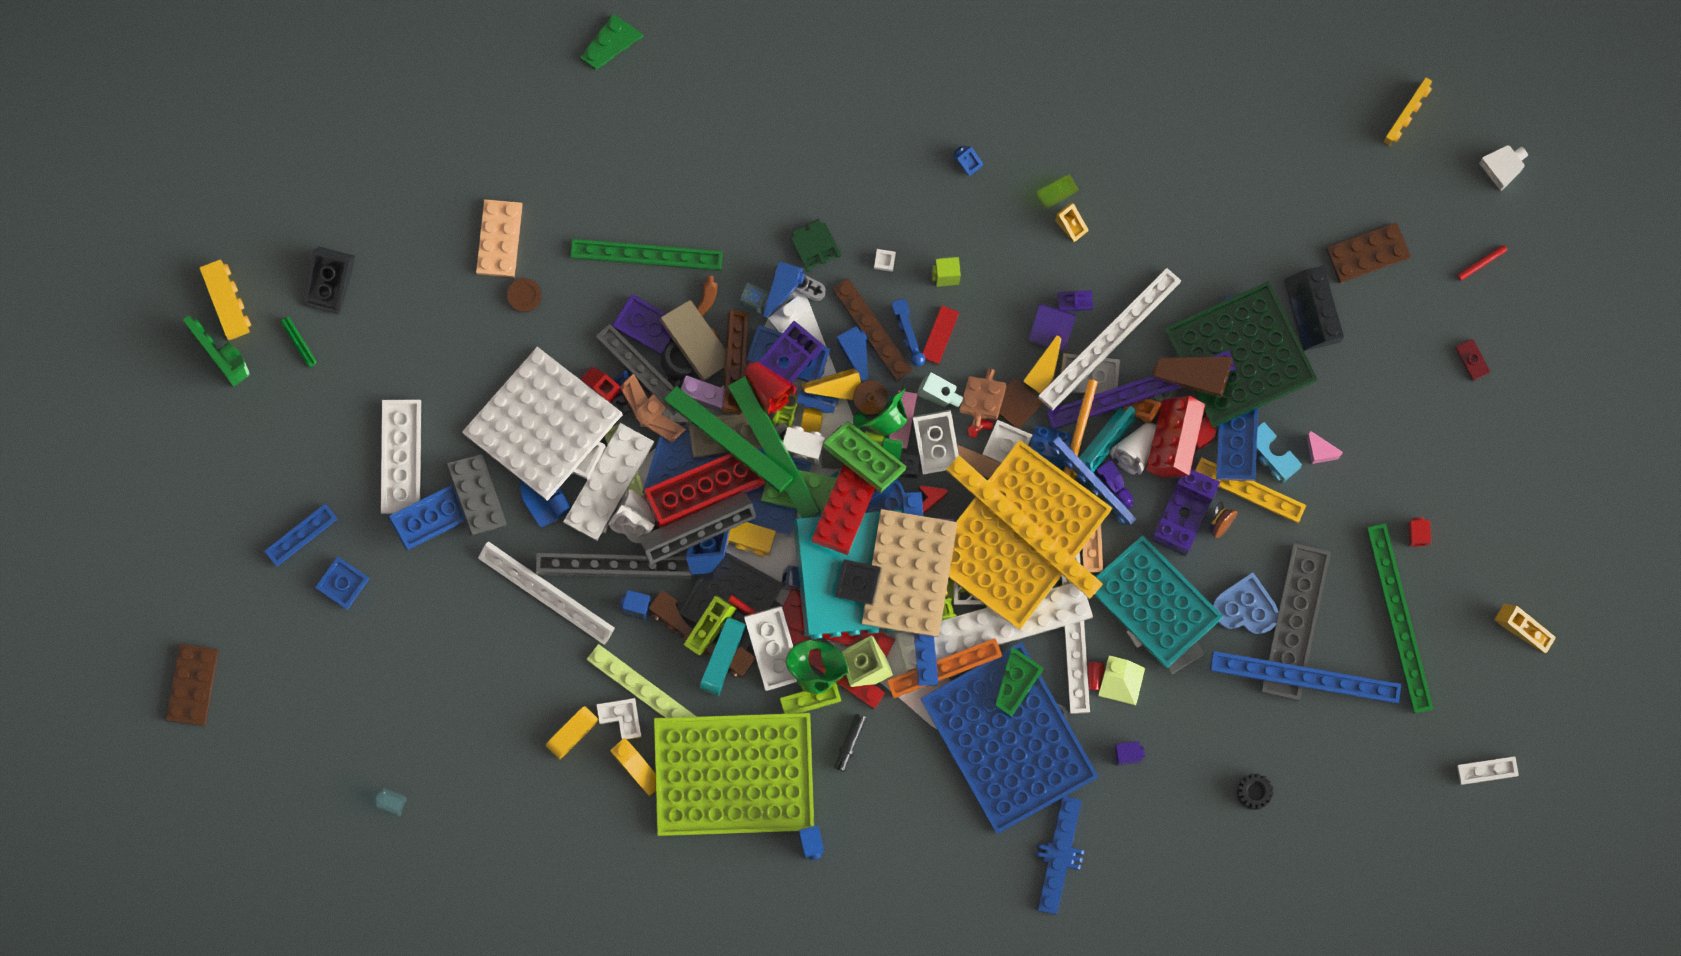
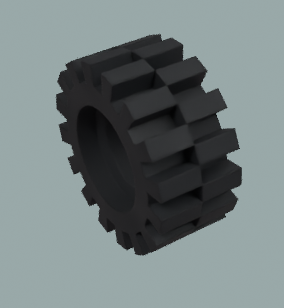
[1237,773,1274,810]

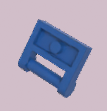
[797,389,839,413]

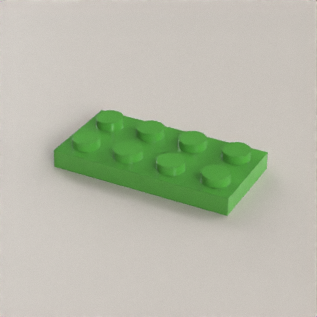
[822,421,906,493]
[761,470,837,515]

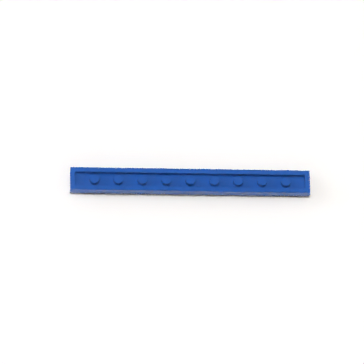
[901,492,938,686]
[1210,651,1401,704]

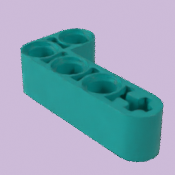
[700,617,746,697]

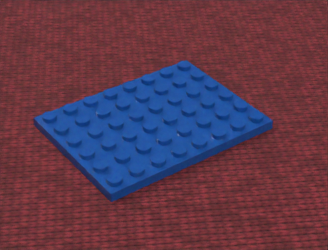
[920,642,1099,834]

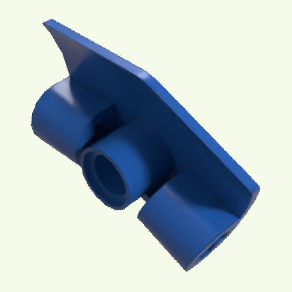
[519,479,572,528]

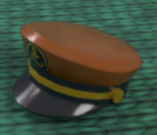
[1208,501,1238,538]

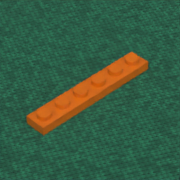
[887,638,1003,699]

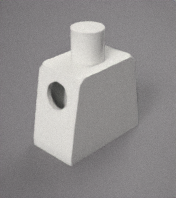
[1479,145,1528,191]

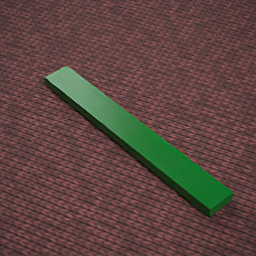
[570,239,723,271]
[728,376,821,518]
[664,386,793,493]

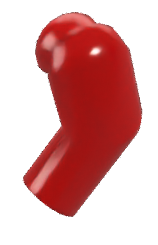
[967,420,994,438]

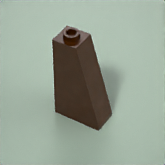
[1152,357,1233,398]

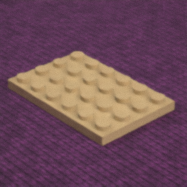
[862,509,958,637]

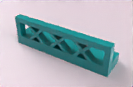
[1079,406,1136,473]

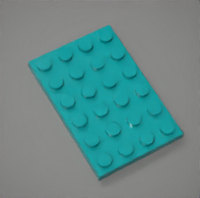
[1094,535,1223,669]

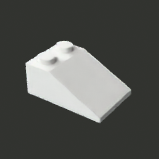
[913,409,959,474]

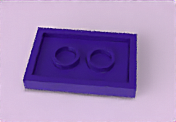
[612,294,672,355]

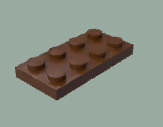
[1326,222,1411,283]
[166,644,219,726]

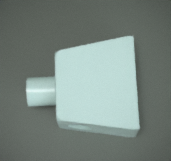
[916,372,963,407]

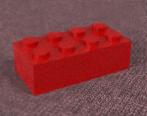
[1146,396,1205,479]

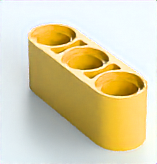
[545,706,599,760]

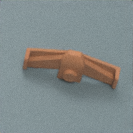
[620,374,686,443]

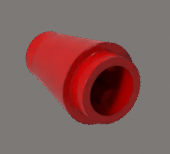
[1087,662,1105,690]

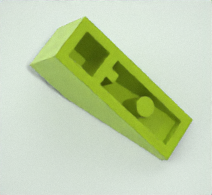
[684,596,737,655]

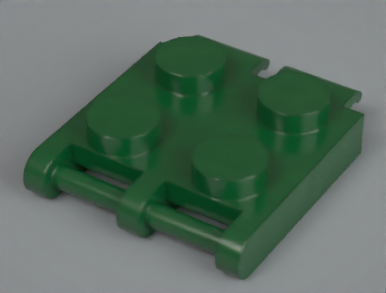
[791,218,841,272]

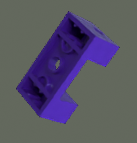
[759,321,826,383]
[1151,469,1220,556]

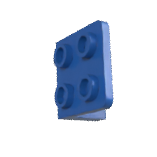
[1030,426,1071,472]

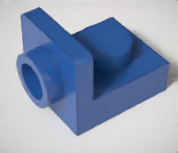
[951,146,984,176]

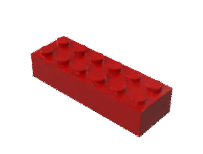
[644,454,766,528]

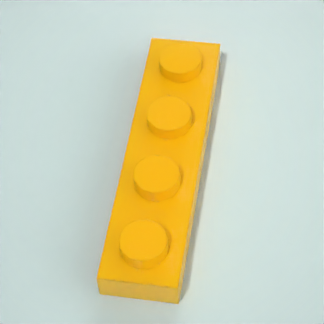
[1384,77,1432,146]

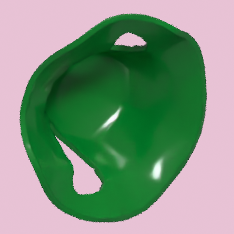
[853,385,908,436]
[785,640,848,694]

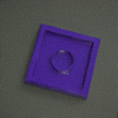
[1029,304,1076,352]

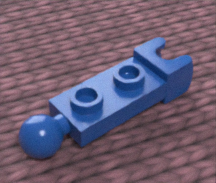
[891,298,926,367]

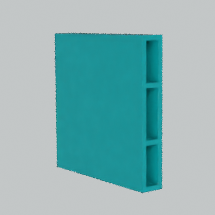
[793,510,903,639]

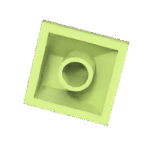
[841,635,893,687]
[1098,656,1145,706]

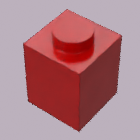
[1408,517,1431,547]

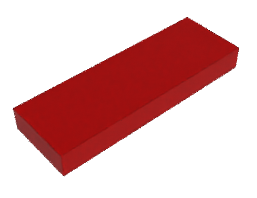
[923,305,959,365]

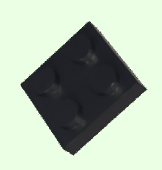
[835,559,882,606]

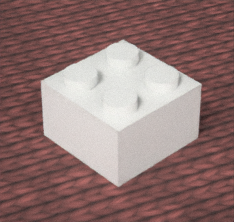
[783,426,825,467]

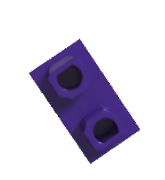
[1057,290,1093,311]

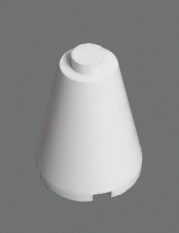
[1110,423,1156,475]

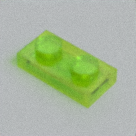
[1036,174,1079,209]

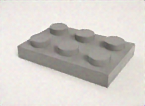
[1061,353,1120,395]

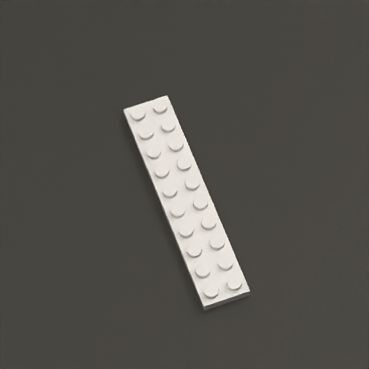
[896,583,1093,672]

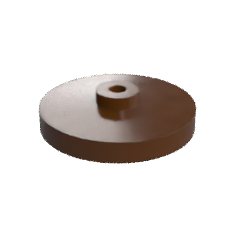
[507,278,542,312]
[853,380,888,415]

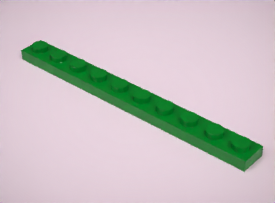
[1366,523,1434,714]

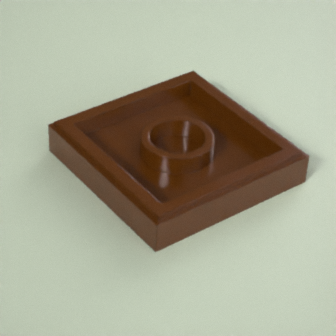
[999,377,1043,429]

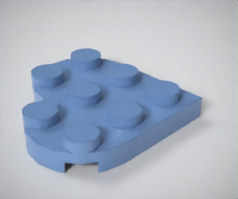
[1213,573,1278,635]

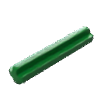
[280,317,317,368]

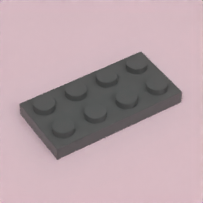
[445,454,507,537]

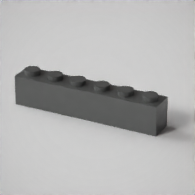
[639,491,757,564]

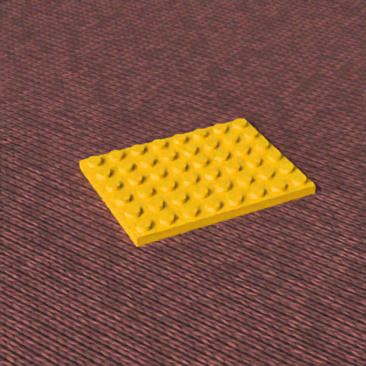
[949,440,1112,631]

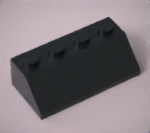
[1284,265,1344,351]

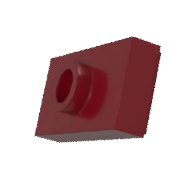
[1455,339,1490,381]

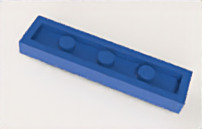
[264,503,338,567]

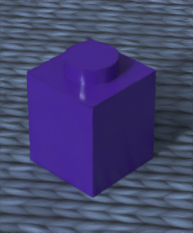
[1114,741,1145,766]

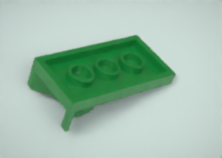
[182,315,250,387]

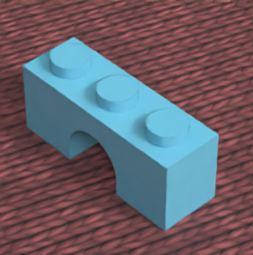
[1257,422,1302,483]

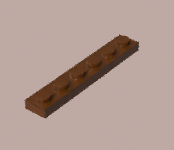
[832,278,912,382]
[722,310,749,415]

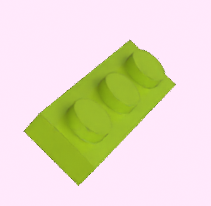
[780,682,841,714]

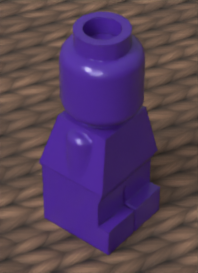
[1094,460,1134,509]

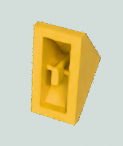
[1055,202,1089,242]
[801,407,824,433]

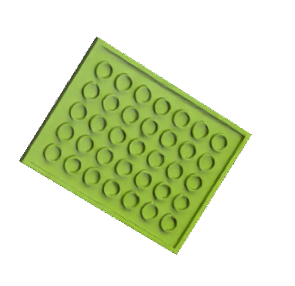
[654,713,814,836]

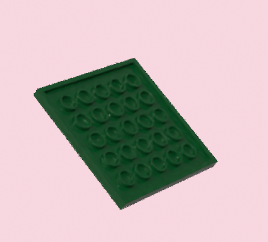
[1165,281,1318,428]

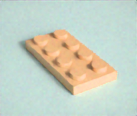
[476,199,522,278]

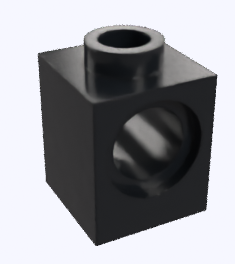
[899,453,920,479]

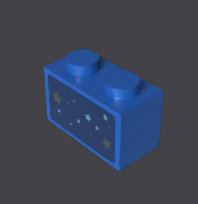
[620,590,651,620]

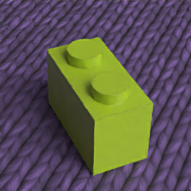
[931,257,961,287]

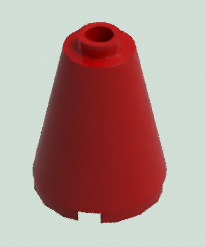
[744,362,796,414]

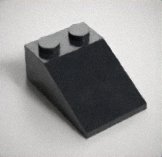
[302,246,355,314]

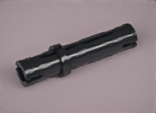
[834,714,867,772]

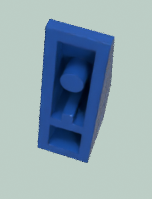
[763,262,805,318]
[837,326,868,382]
[799,825,824,861]

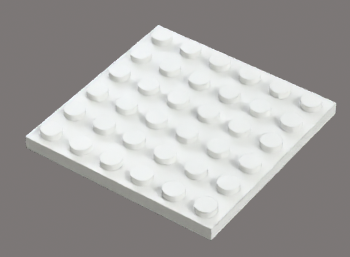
[462,347,623,501]

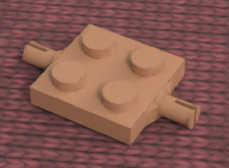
[960,368,1007,429]

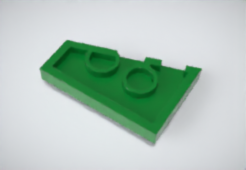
[580,14,644,70]
[995,647,1044,717]

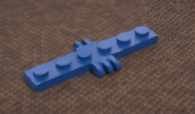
[1036,796,1085,915]

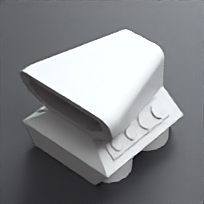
[608,489,655,543]

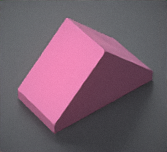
[1306,431,1343,464]

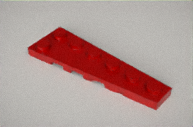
[782,589,895,658]

